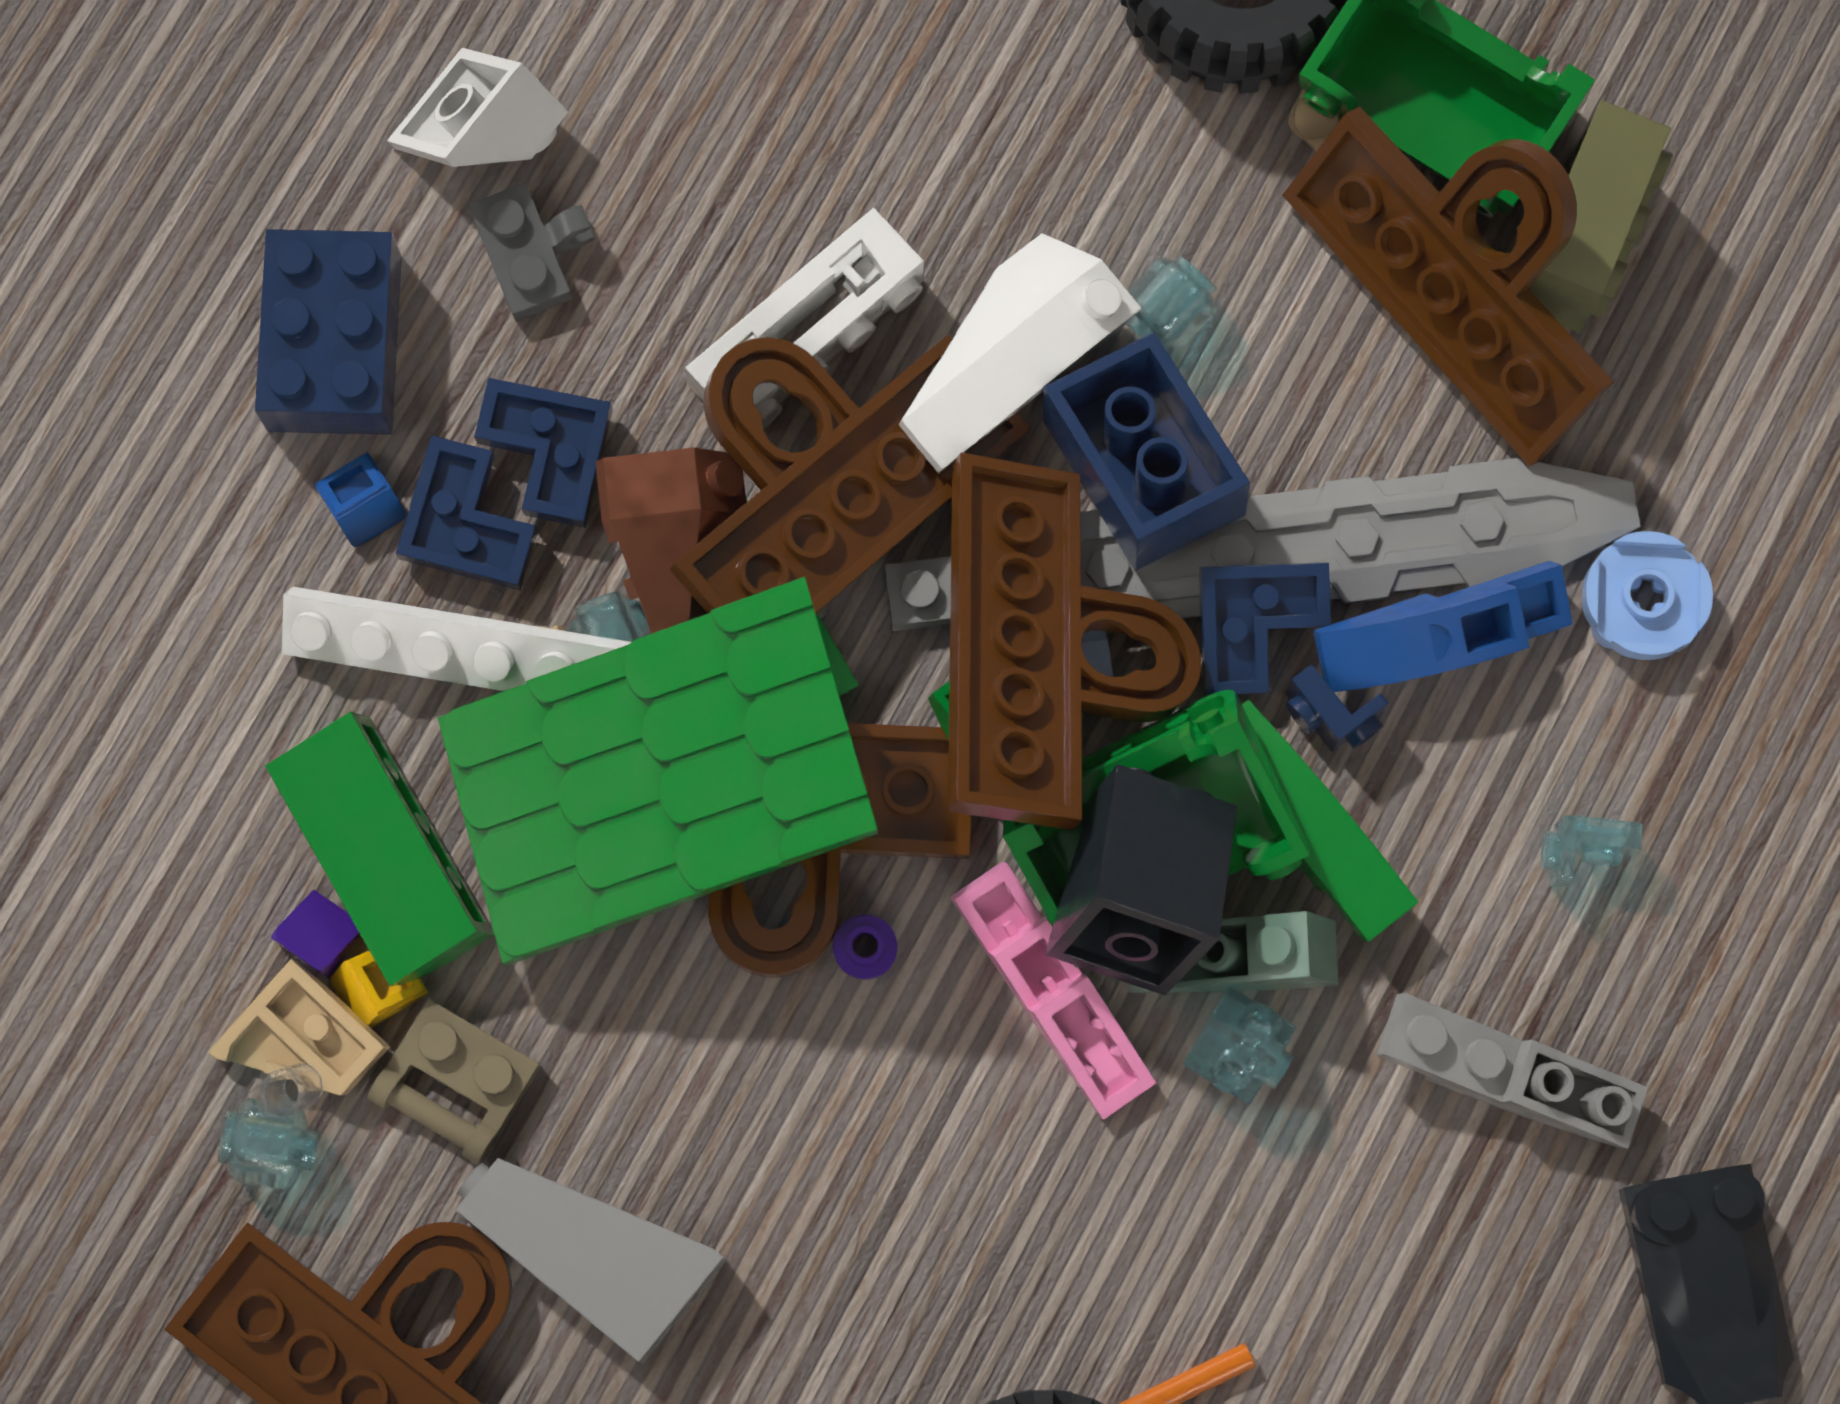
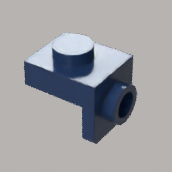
[1285,664,1389,752]

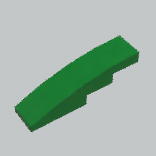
[1242,700,1419,942]

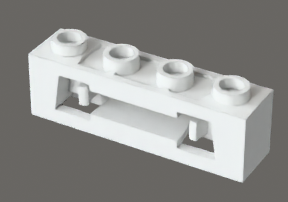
[685,208,924,429]

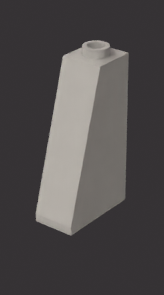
[455,1158,727,1364]

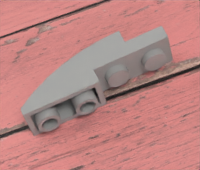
[1376,993,1648,1149]

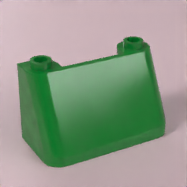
[1299,0,1595,217]
[1002,690,1310,968]

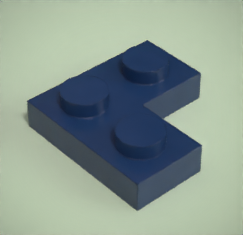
[474,378,613,528]
[396,435,538,591]
[1199,562,1331,695]

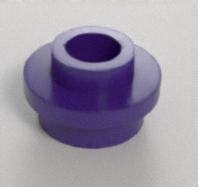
[833,915,897,980]

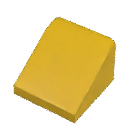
[330,951,428,1028]

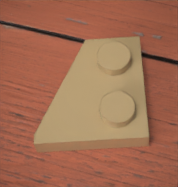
[208,959,390,1096]

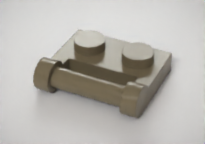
[367,999,541,1165]

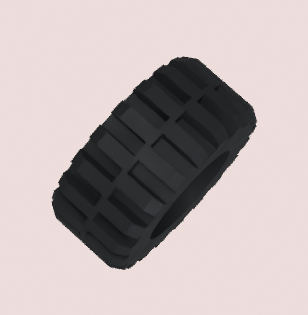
[1120,0,1347,94]

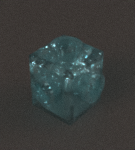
[1183,986,1296,1105]

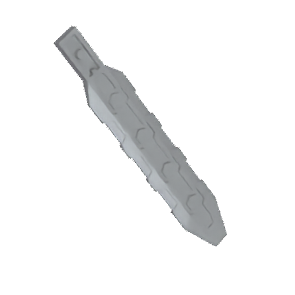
[884,458,1641,634]

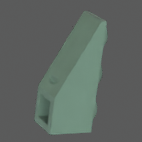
[1129,911,1339,993]

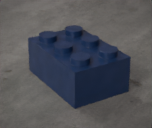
[255,229,402,435]
[1043,332,1250,571]

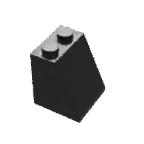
[1046,764,1237,996]

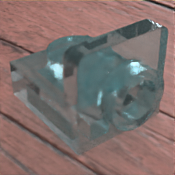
[1541,815,1643,888]

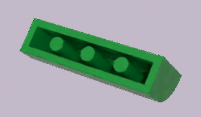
[265,711,494,986]

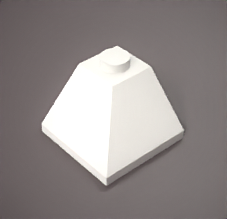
[387,48,569,167]

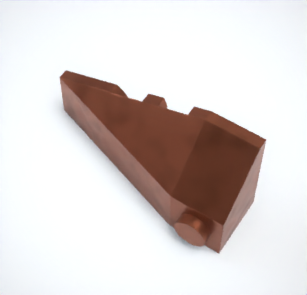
[595,447,747,635]

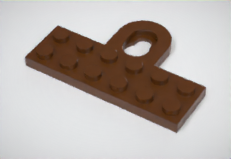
[1282,107,1614,467]
[669,334,1031,614]
[948,452,1201,830]
[708,723,971,978]
[164,1222,512,1404]

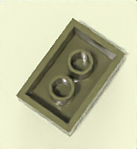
[1529,99,1673,333]

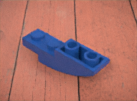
[1313,561,1573,692]

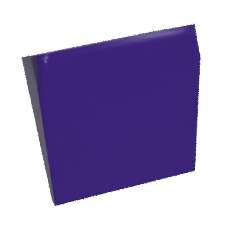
[271,889,360,979]

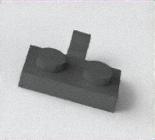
[468,182,596,322]

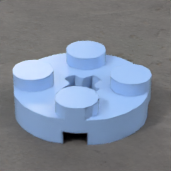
[1582,531,1713,660]

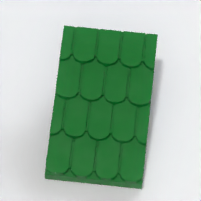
[437,577,878,966]

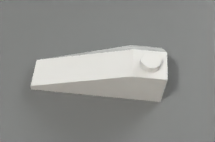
[898,233,1141,473]

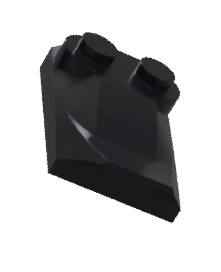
[1619,1164,1794,1404]

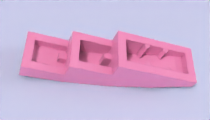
[950,861,1156,1120]

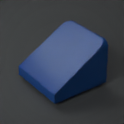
[314,452,406,547]

